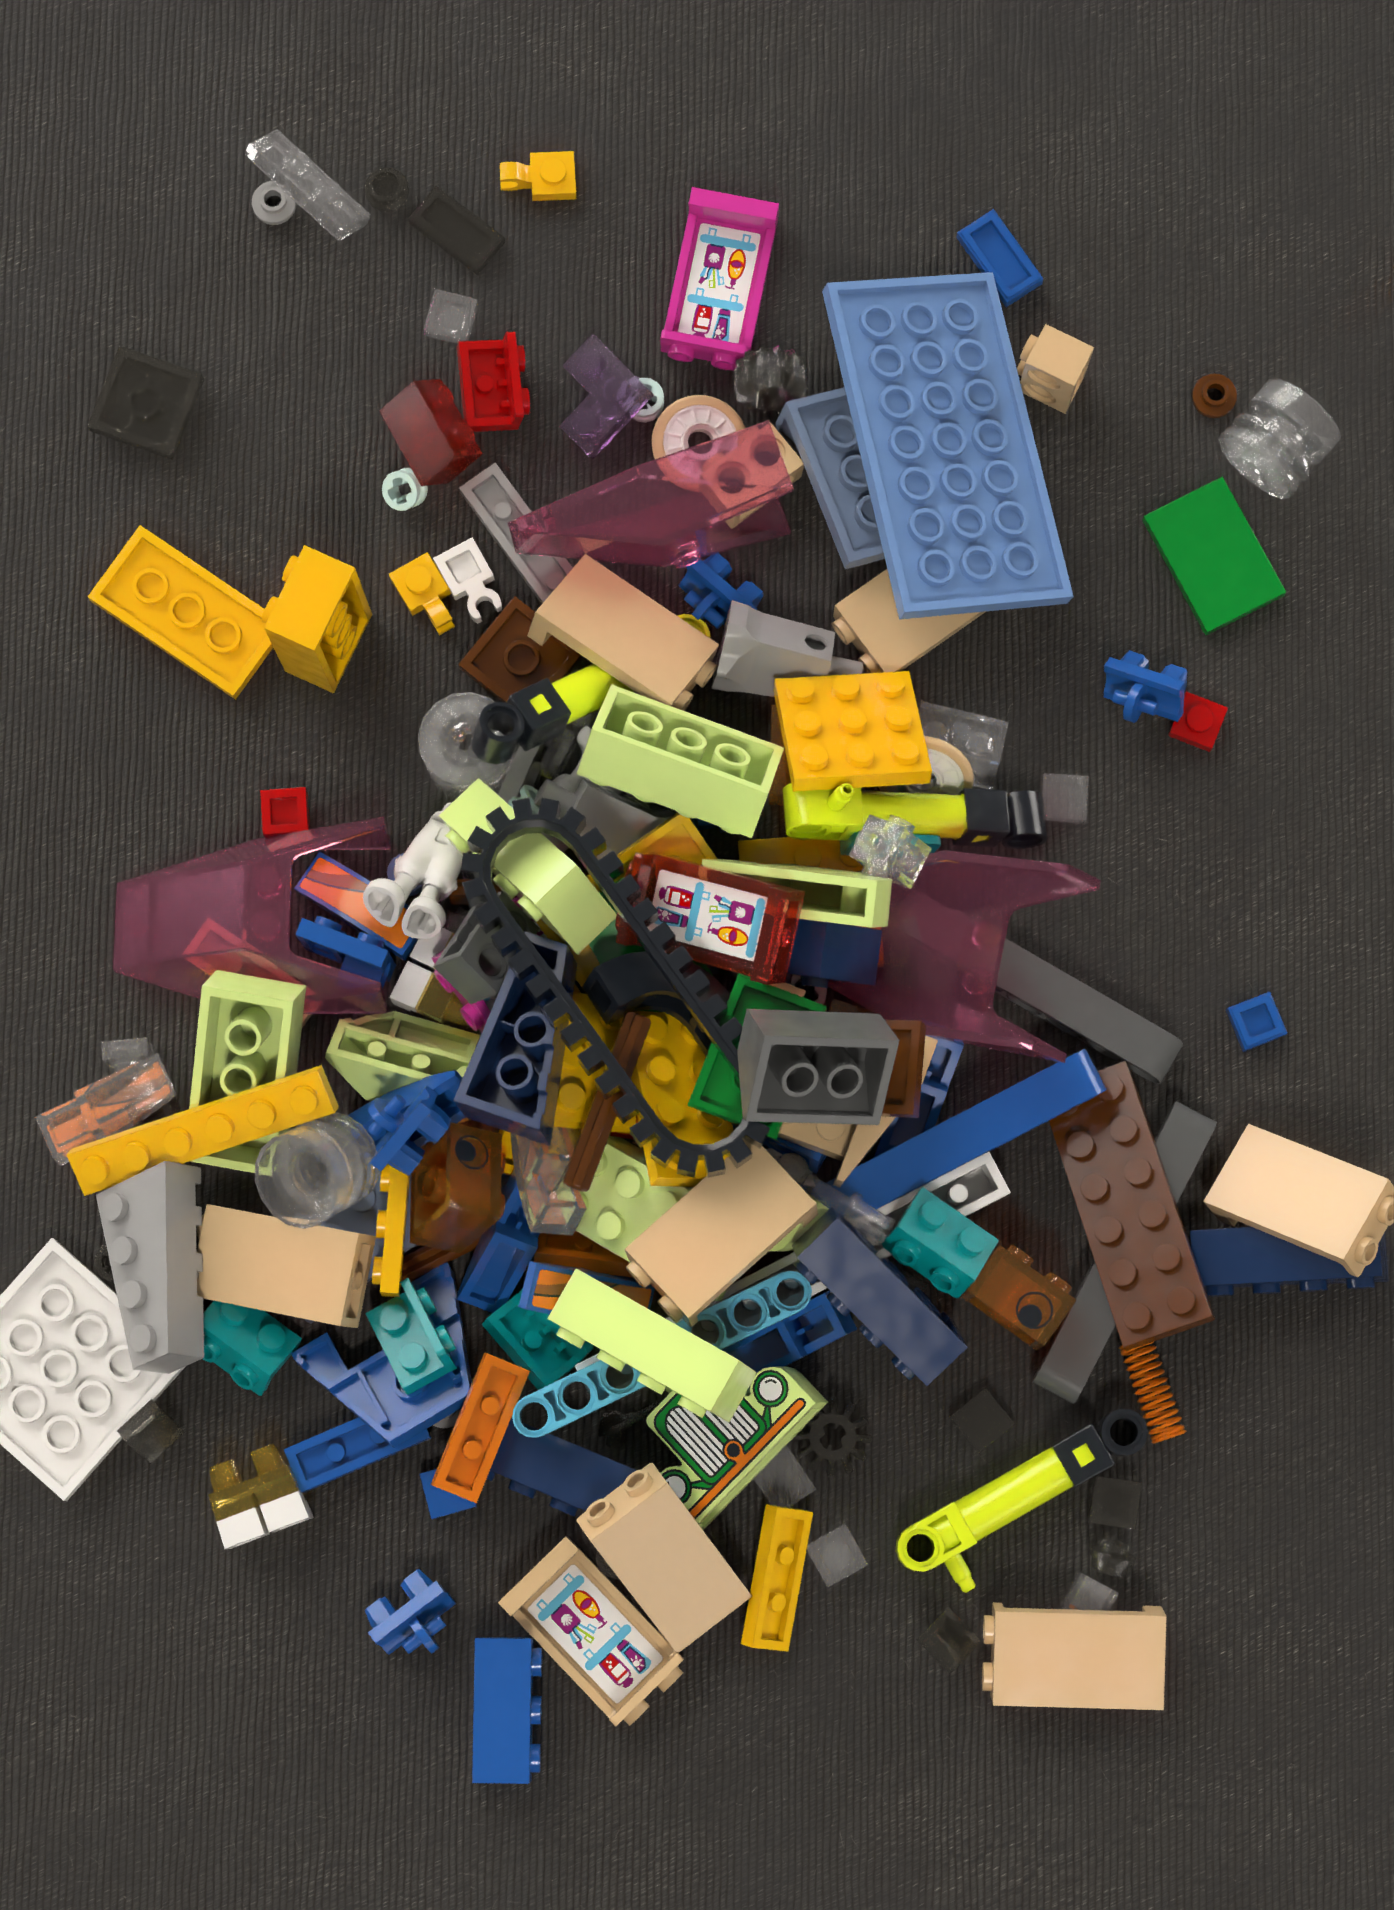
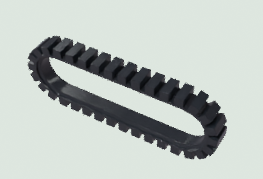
[461,798,770,1178]

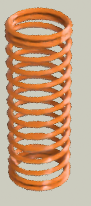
[1118,1342,1186,1444]

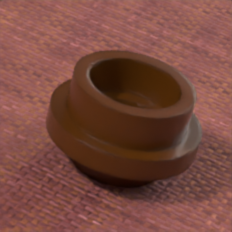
[1192,373,1237,418]

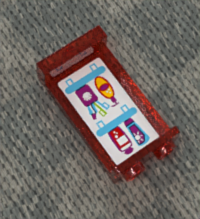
[615,852,805,985]

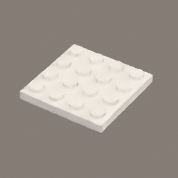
[0,1238,186,1501]

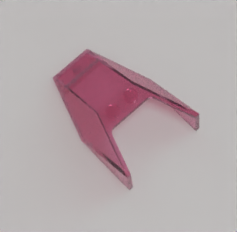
[508,420,794,568]
[113,816,390,1014]
[828,850,1101,1063]

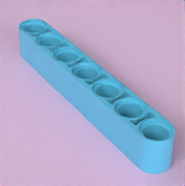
[512,1271,812,1438]

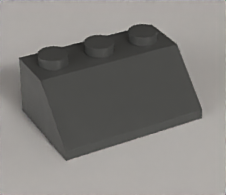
[737,1009,900,1125]

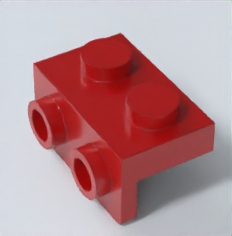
[457,332,530,432]

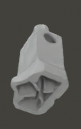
[711,600,863,697]
[534,778,676,860]

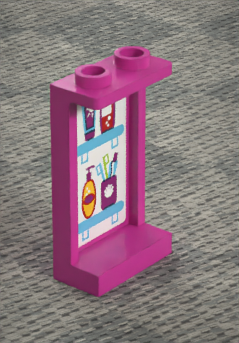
[660,187,779,370]

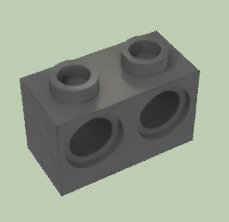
[433,891,540,1004]

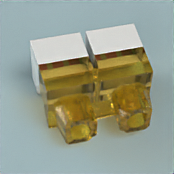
[389,927,469,1027]
[208,1444,314,1549]

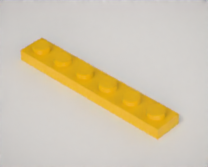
[66,1065,339,1196]

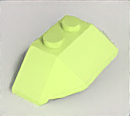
[325,1011,481,1125]

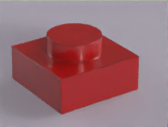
[1168,691,1228,752]
[260,787,310,838]

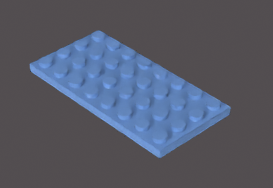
[822,272,1074,620]

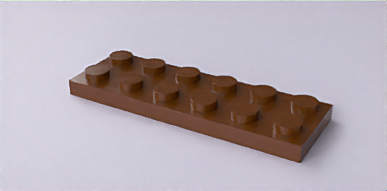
[1049,1061,1215,1351]

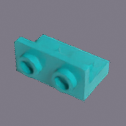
[365,1278,457,1395]

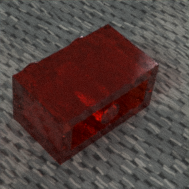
[379,379,483,486]

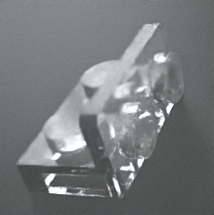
[918,701,1009,789]

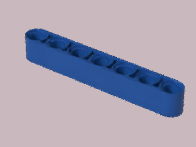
[808,1049,1107,1223]

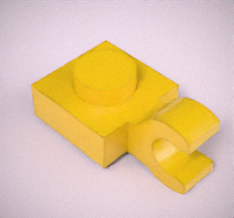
[500,151,576,201]
[389,552,455,636]

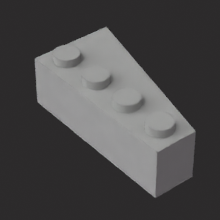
[96,1161,204,1374]

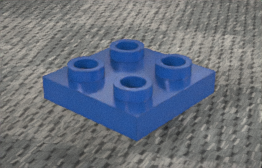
[295,916,396,998]

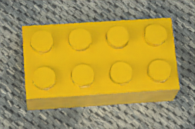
[262,545,372,693]

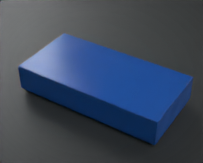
[956,209,1043,307]

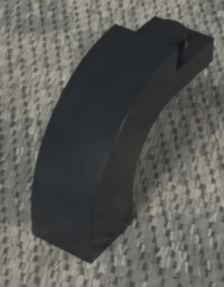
[582,952,730,1056]

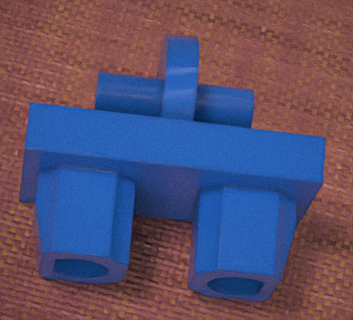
[679,553,764,629]
[1103,650,1187,723]
[368,1085,452,1176]
[365,1569,456,1655]

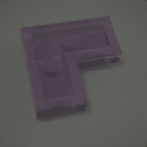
[559,334,654,459]

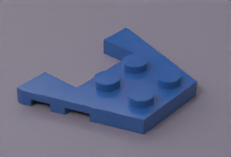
[291,1262,472,1448]

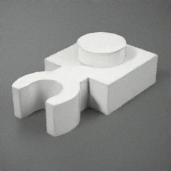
[433,537,502,624]

